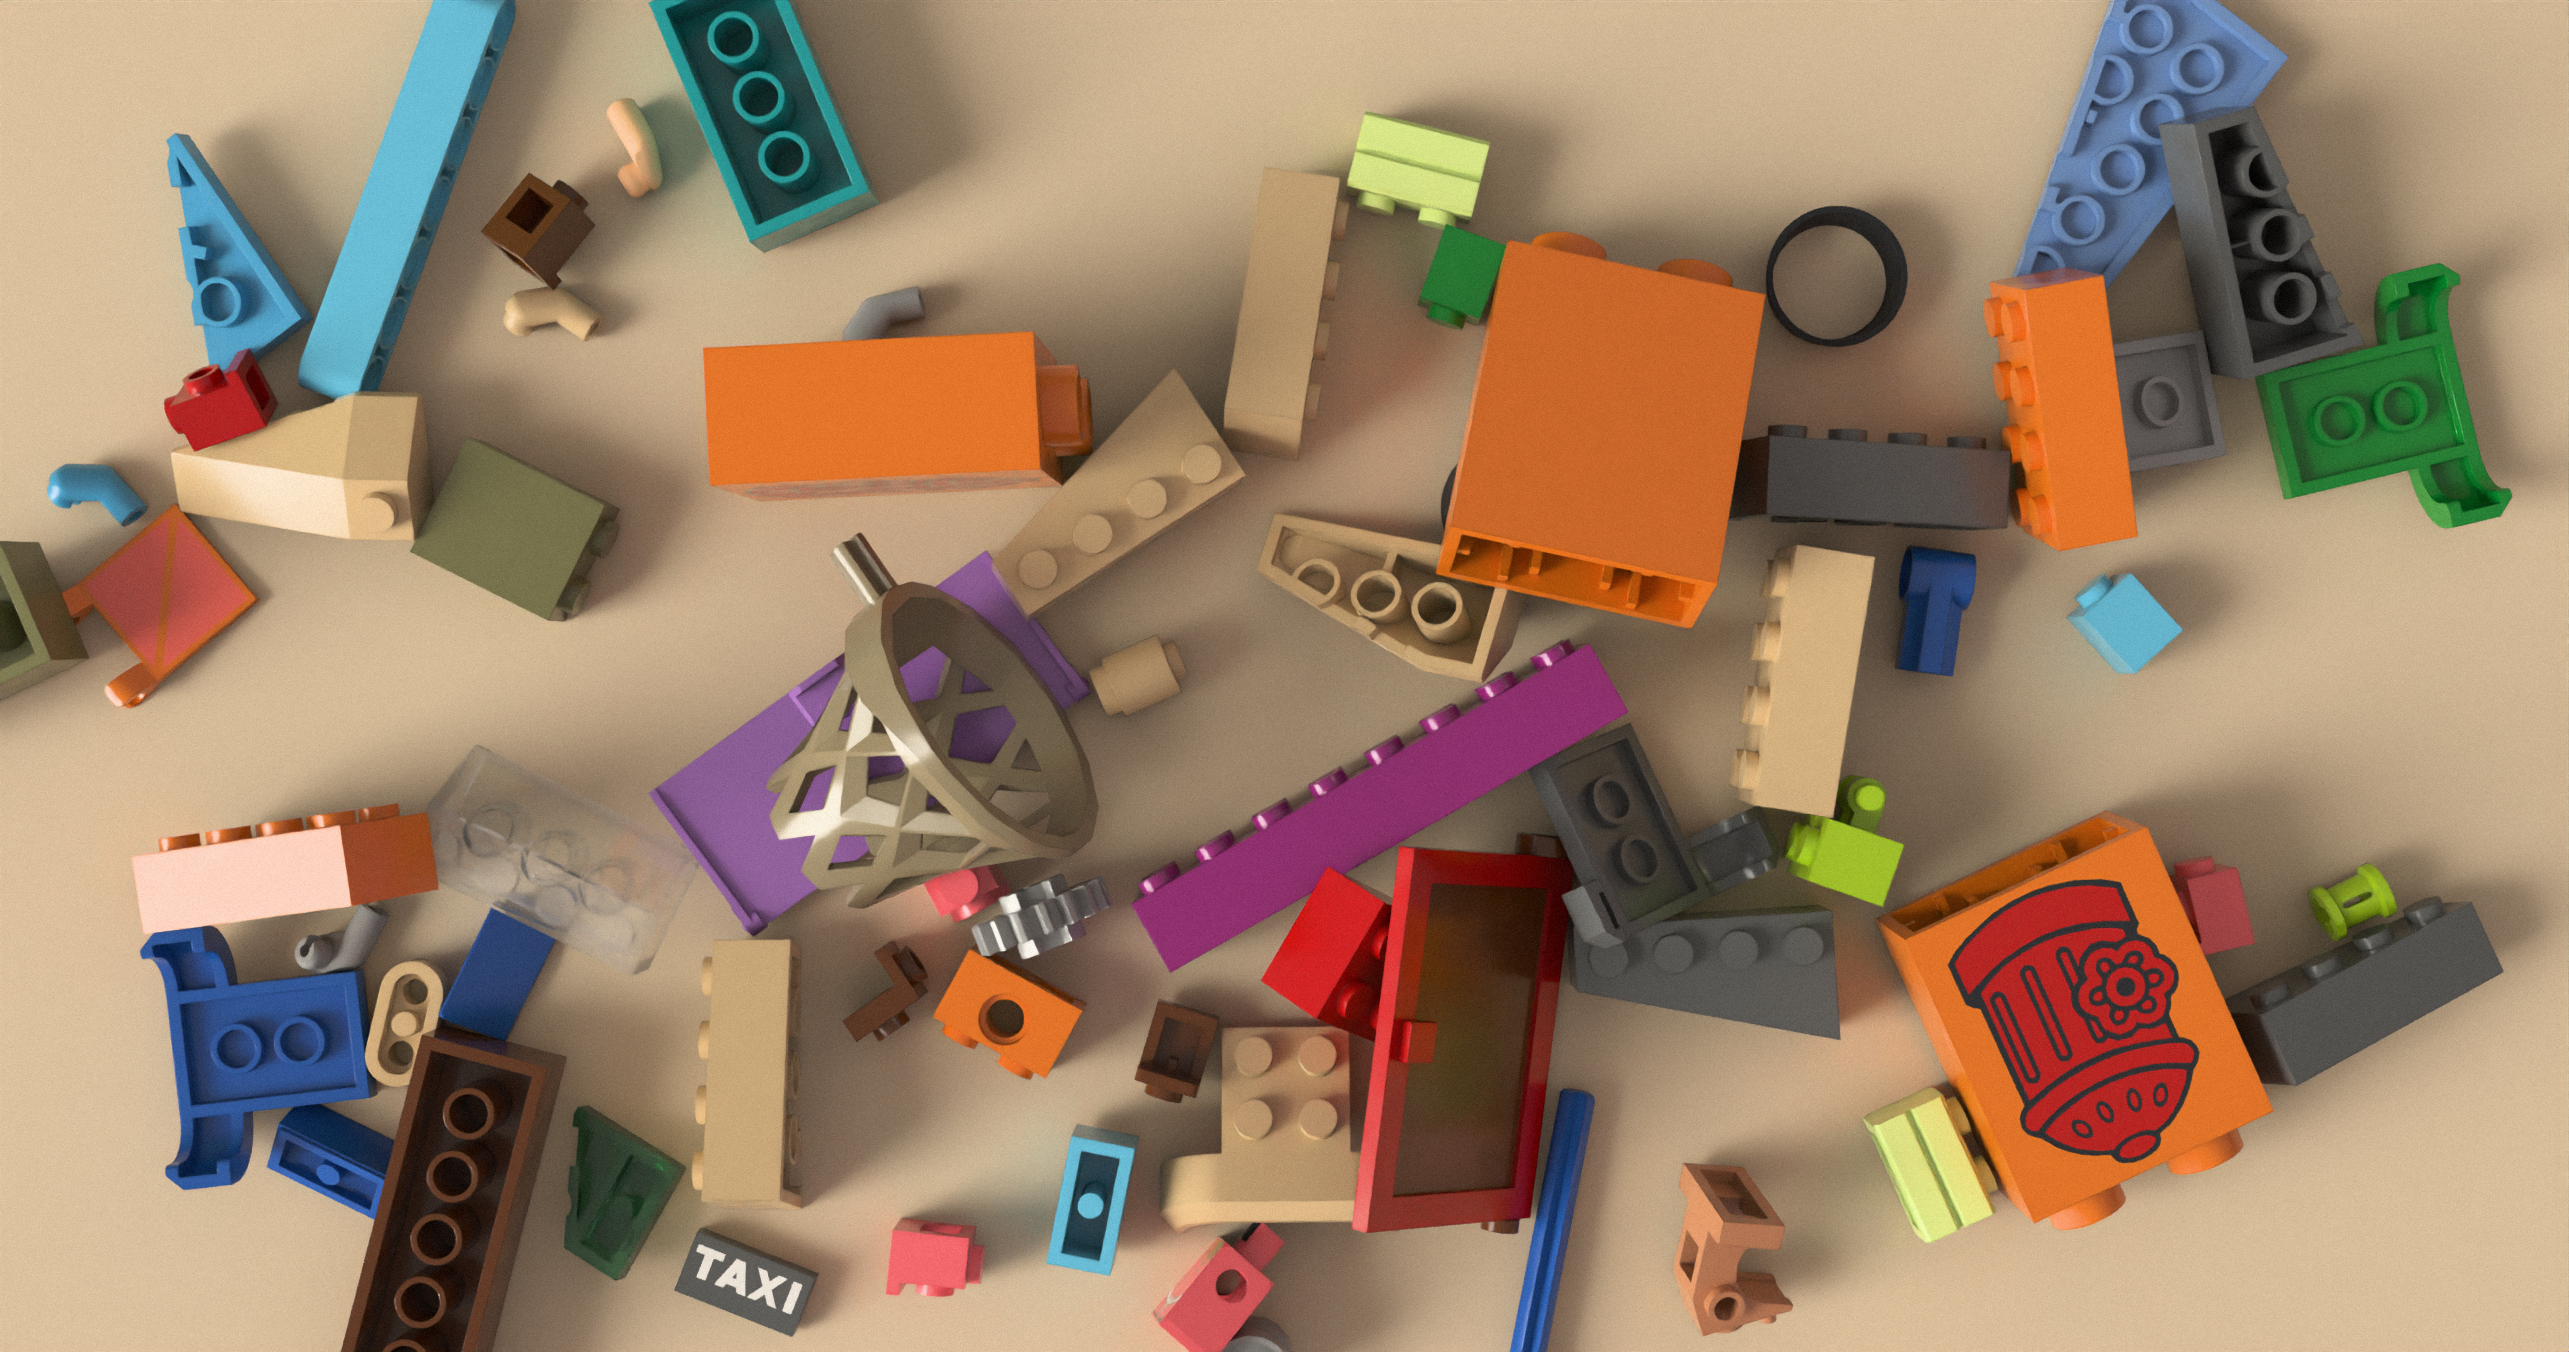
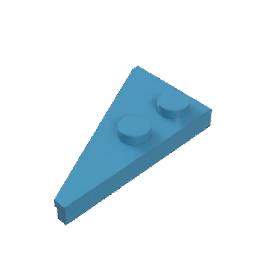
[166,133,313,370]

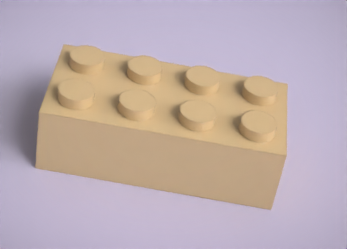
[1728,545,1875,818]

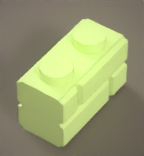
[1346,111,1490,230]
[1863,1087,1998,1243]

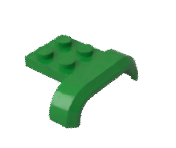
[2255,263,2513,529]

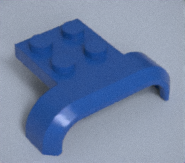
[140,926,378,1190]

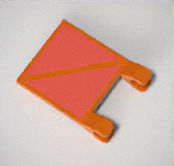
[62,503,260,708]

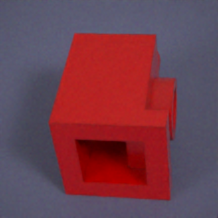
[164,348,279,452]

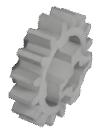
[971,873,1113,960]

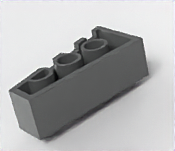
[2158,106,2364,380]
[1728,425,2011,531]
[2224,896,2504,1086]
[1567,905,1841,1040]

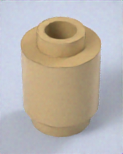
[1089,634,1189,717]

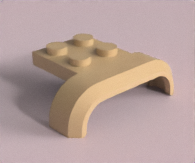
[1160,1027,1400,1234]

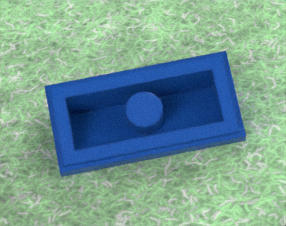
[438,899,563,1041]
[267,1104,394,1220]

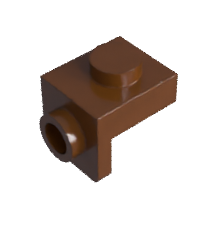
[842,940,929,1042]
[1134,998,1220,1103]

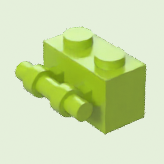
[1783,775,1904,907]

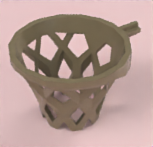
[766,533,1099,909]

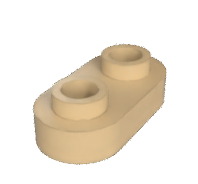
[365,959,451,1087]

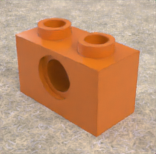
[933,943,1087,1080]

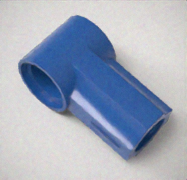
[1895,545,1976,677]

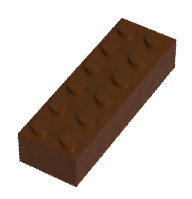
[341,1025,567,1352]

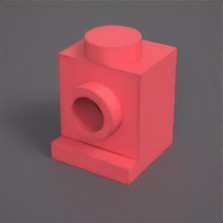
[2169,856,2255,955]
[924,864,1012,923]
[886,1218,985,1297]

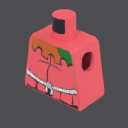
[1151,1223,1285,1352]

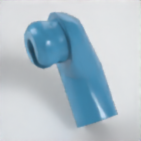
[47,464,148,527]

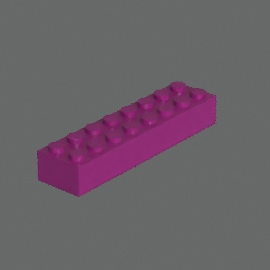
[1131,639,1629,973]

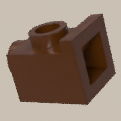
[481,173,595,290]

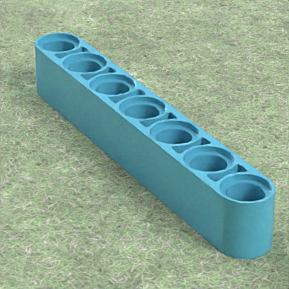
[298,0,516,400]

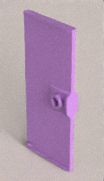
[649,550,1092,937]

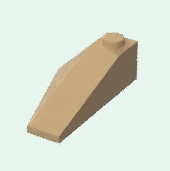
[171,391,435,541]
[1256,512,1527,683]

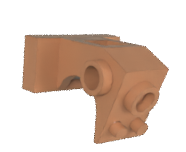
[1673,1163,1793,1336]

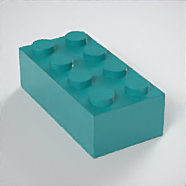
[649,0,881,253]

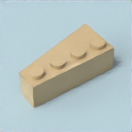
[1223,166,1350,461]
[992,367,1246,623]

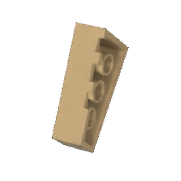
[692,939,802,1209]

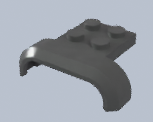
[1528,723,1780,949]

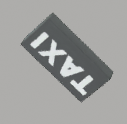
[674,1227,819,1337]

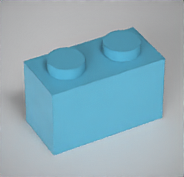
[1046,1124,1139,1276]

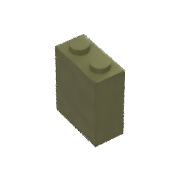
[410,436,620,622]

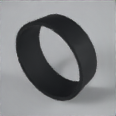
[1766,206,1908,347]

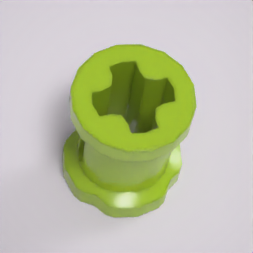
[2307,862,2397,941]

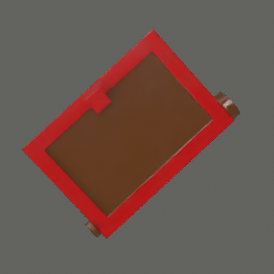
[1351,832,1574,1234]

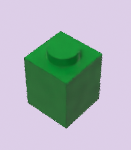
[1417,224,1506,331]

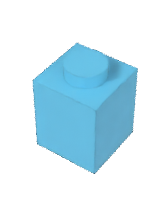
[2066,573,2183,674]

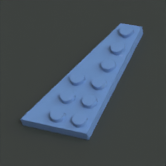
[2012,0,2289,290]

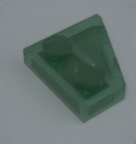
[564,1105,687,1281]

